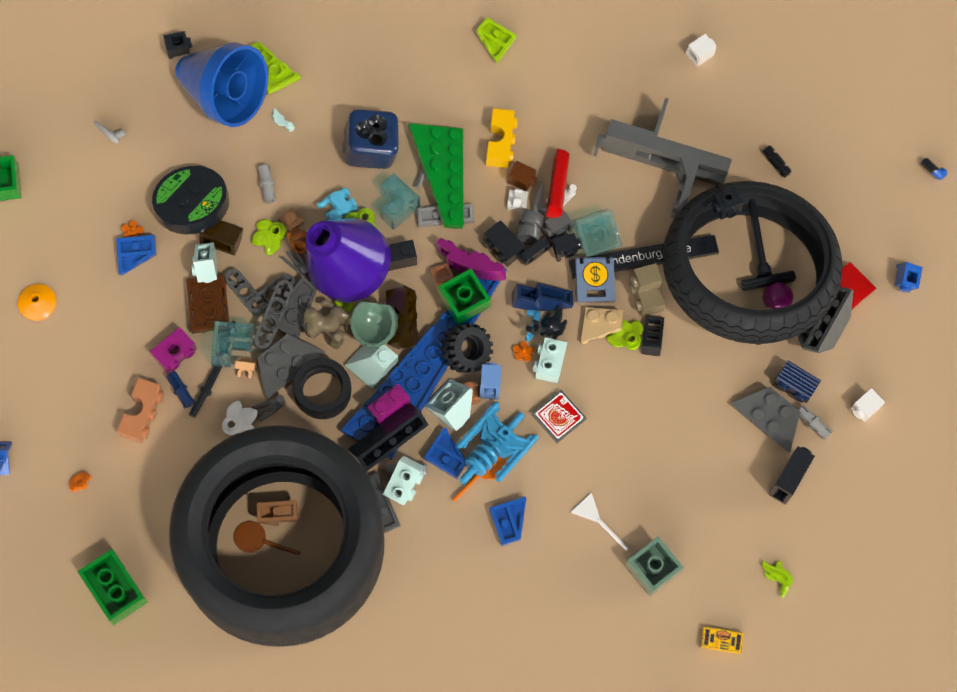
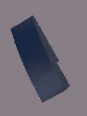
[512,283,574,311]

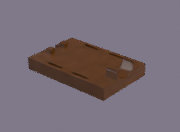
[186,274,230,334]

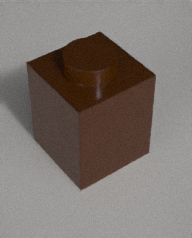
[508,160,538,191]

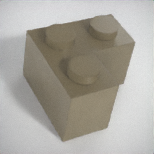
[629,263,666,317]

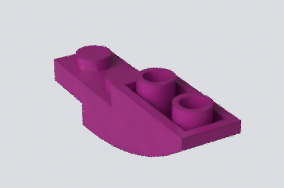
[436,238,507,281]

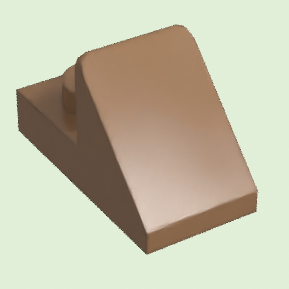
[257,500,298,526]

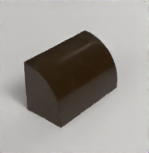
[199,221,243,256]

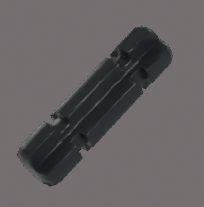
[763,145,792,178]

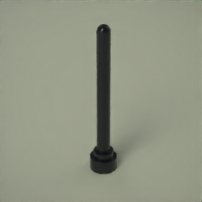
[748,199,772,277]

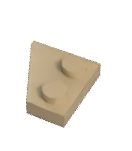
[581,307,624,344]

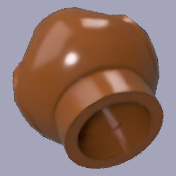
[287,227,307,253]

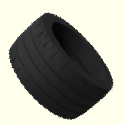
[292,358,352,420]

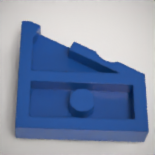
[424,427,466,479]
[489,497,526,546]

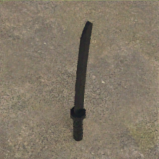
[189,321,237,418]

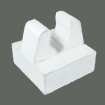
[507,189,528,211]

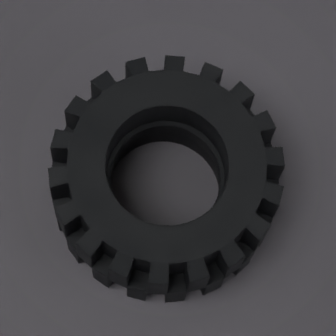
[440,324,493,373]

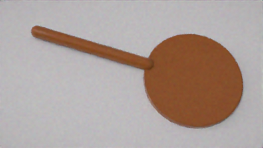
[234,521,300,555]

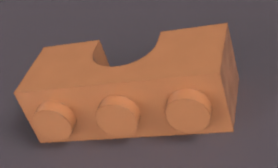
[117,378,164,444]

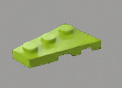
[250,41,301,95]

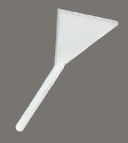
[570,492,629,551]

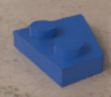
[116,235,157,275]

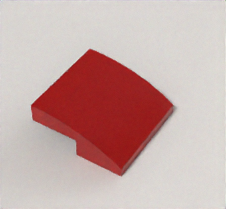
[840,262,877,310]

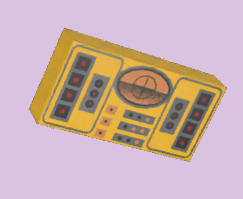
[700,627,744,654]

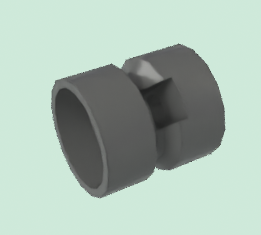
[516,210,544,244]

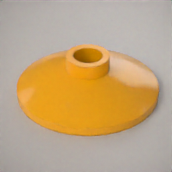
[18,284,57,320]

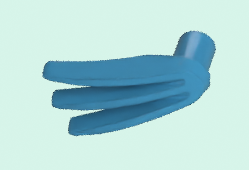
[526,310,541,341]

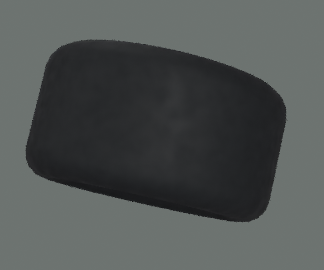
[169,425,385,647]

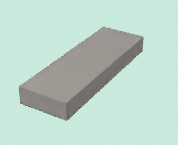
[417,203,474,227]

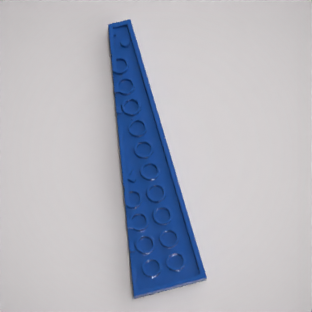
[341,268,507,460]

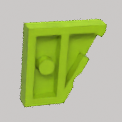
[477,17,517,64]

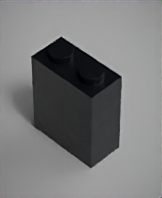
[768,446,815,505]

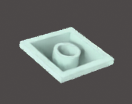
[344,344,399,390]
[425,379,473,431]

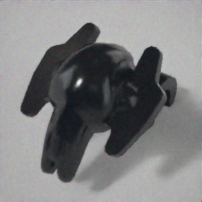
[526,306,567,340]

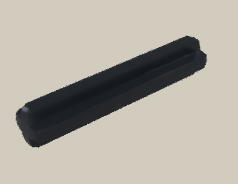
[741,270,796,291]

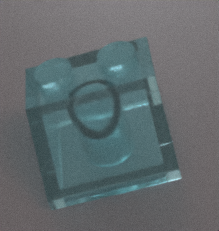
[572,209,622,257]

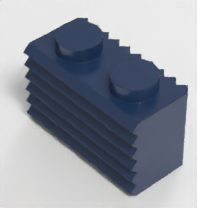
[774,360,821,403]

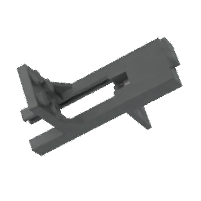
[593,98,732,218]

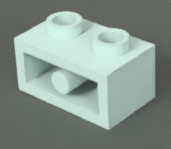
[192,242,218,283]
[533,337,567,384]
[383,456,425,505]

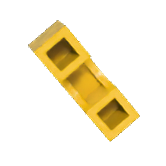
[486,108,518,168]

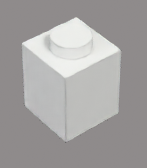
[686,34,716,67]
[851,388,885,422]

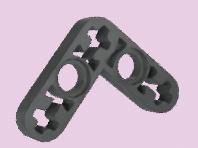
[225,269,296,316]

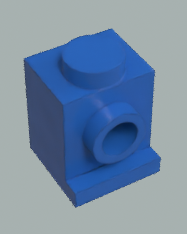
[894,262,923,293]

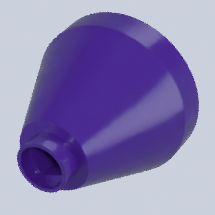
[306,218,391,303]

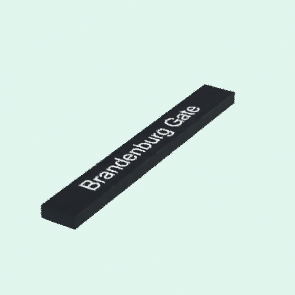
[568,235,719,280]

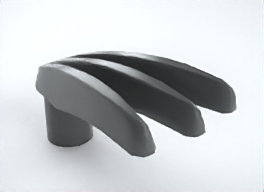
[281,249,308,276]
[252,395,285,422]

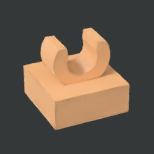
[235,357,258,379]

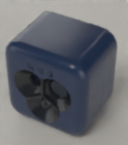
[343,109,399,169]

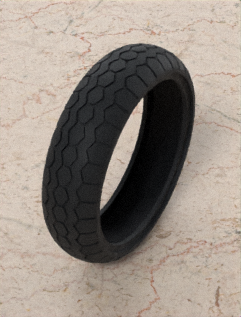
[663,181,843,344]

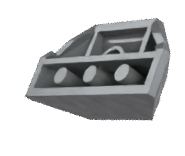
[798,287,853,353]

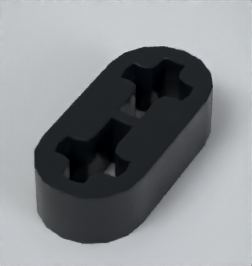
[519,237,553,266]

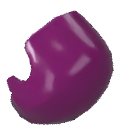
[762,283,794,309]

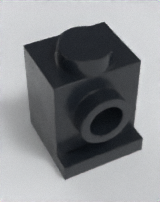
[163,31,193,60]
[552,233,582,262]

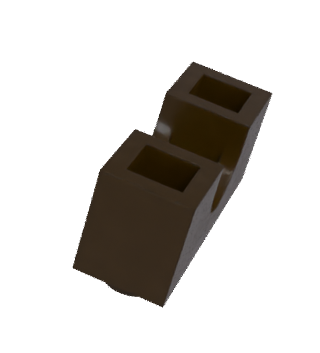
[386,285,418,349]

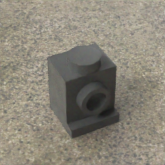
[543,210,574,239]

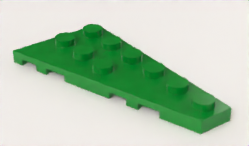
[408,123,464,229]

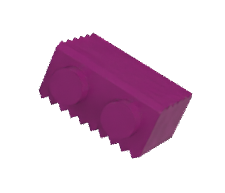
[368,384,410,426]

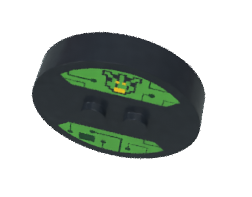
[152,166,230,235]

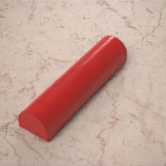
[546,149,570,218]

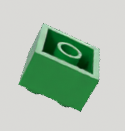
[438,268,491,325]

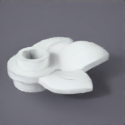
[222,401,258,435]

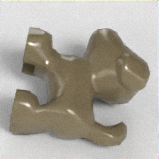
[302,299,353,350]

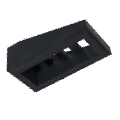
[641,315,664,356]

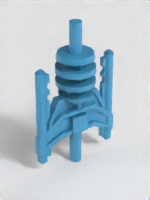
[456,402,539,485]

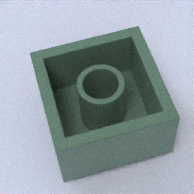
[625,536,684,596]

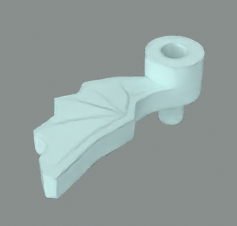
[272,108,295,132]

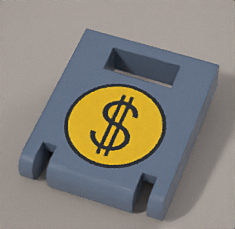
[575,257,615,303]

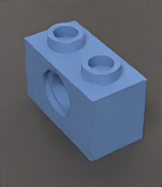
[480,362,502,400]

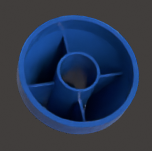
[175,42,268,127]

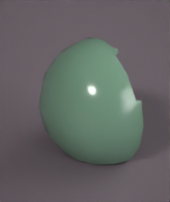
[351,301,398,347]

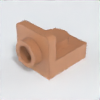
[430,263,454,292]

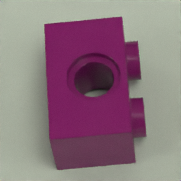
[150,327,197,374]

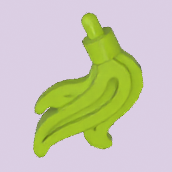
[761,561,793,598]

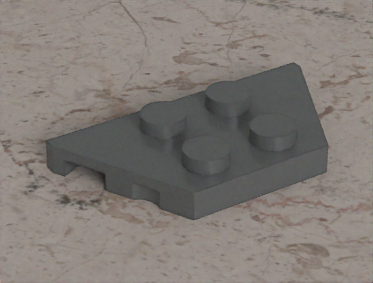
[257,334,325,399]
[731,387,800,453]

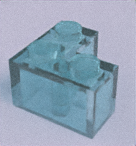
[380,173,420,230]
[211,321,254,367]

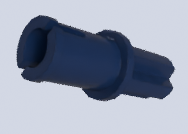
[167,371,195,409]

